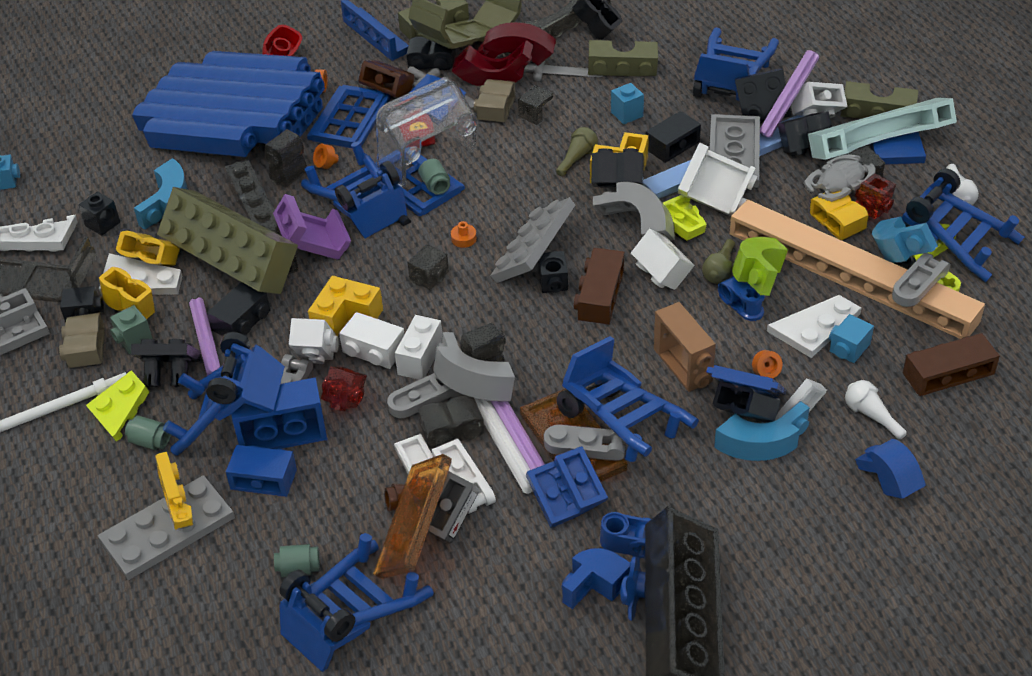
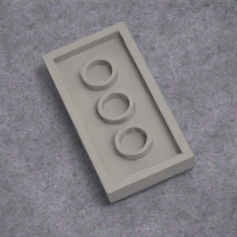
[709,114,760,188]
[490,197,575,283]
[97,475,235,580]

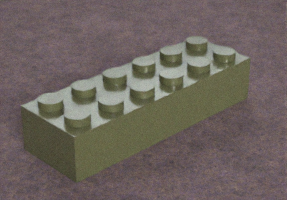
[157,187,298,294]

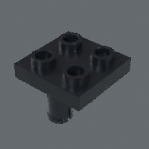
[735,68,793,123]
[131,339,201,387]

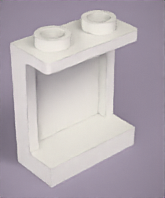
[678,143,758,216]

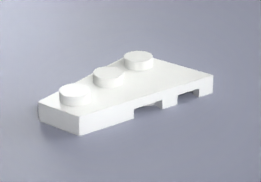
[0,215,77,252]
[99,253,182,295]
[767,295,861,358]

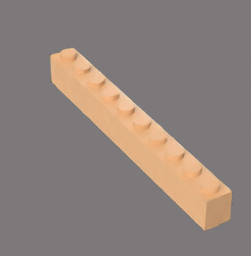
[730,199,985,339]

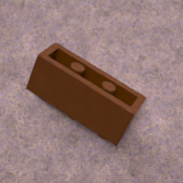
[574,248,625,325]
[903,333,1000,397]

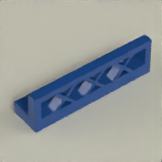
[340,0,409,61]

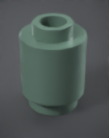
[418,159,450,195]
[125,415,171,450]
[274,544,320,578]

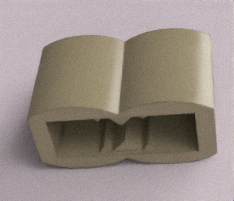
[473,79,516,122]
[59,313,105,368]

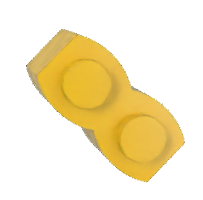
[810,191,868,240]
[116,231,180,266]
[99,267,155,319]

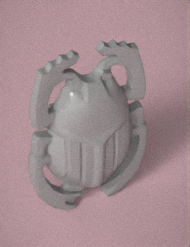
[803,154,876,202]

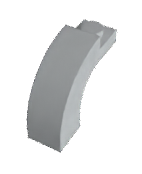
[593,182,675,241]
[433,332,515,401]

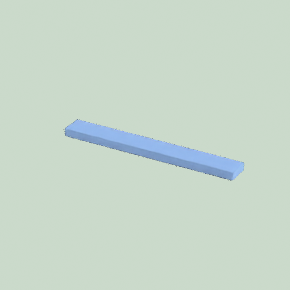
[643,115,803,199]

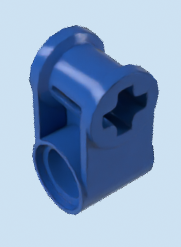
[718,276,765,321]
[600,512,661,559]

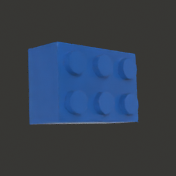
[231,377,328,449]

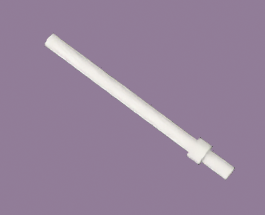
[0,372,126,432]

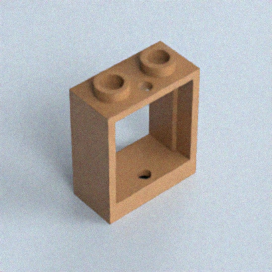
[654,302,716,392]

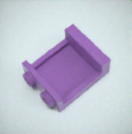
[273,194,351,259]

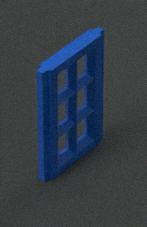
[307,85,391,148]
[375,146,465,217]
[706,365,787,396]

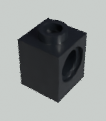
[78,191,120,236]
[538,251,568,293]
[60,286,104,323]

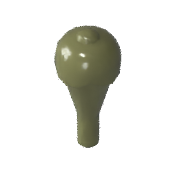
[556,127,598,176]
[702,239,735,284]

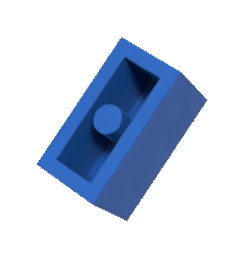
[226,445,297,497]

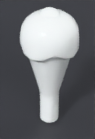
[946,164,979,205]
[845,380,906,439]

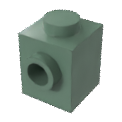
[110,305,152,354]

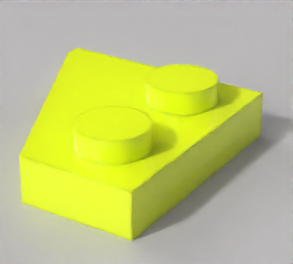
[663,195,707,241]
[86,370,149,442]

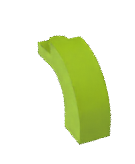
[732,237,788,296]

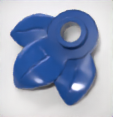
[620,556,649,621]

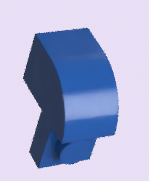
[855,439,926,499]
[562,548,630,609]

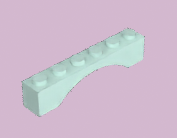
[808,98,957,159]

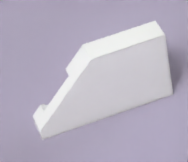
[775,379,827,420]

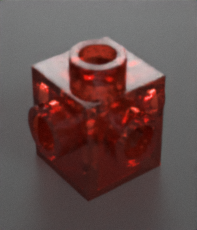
[855,173,896,219]
[320,366,367,411]

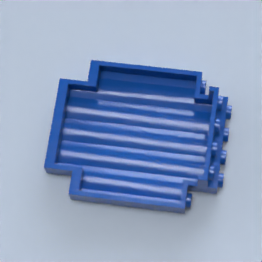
[132,51,325,163]

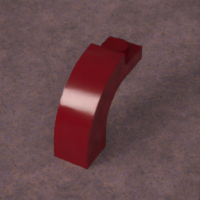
[477,22,556,66]
[452,40,533,86]

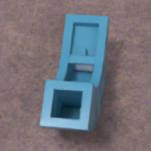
[134,158,188,230]
[872,216,938,262]
[714,401,810,461]

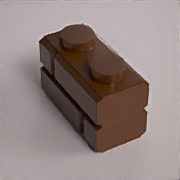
[358,60,415,97]

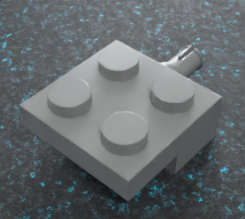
[0,288,50,355]

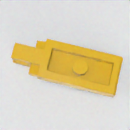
[155,452,193,530]

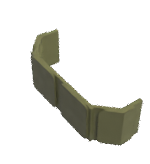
[409,0,522,49]

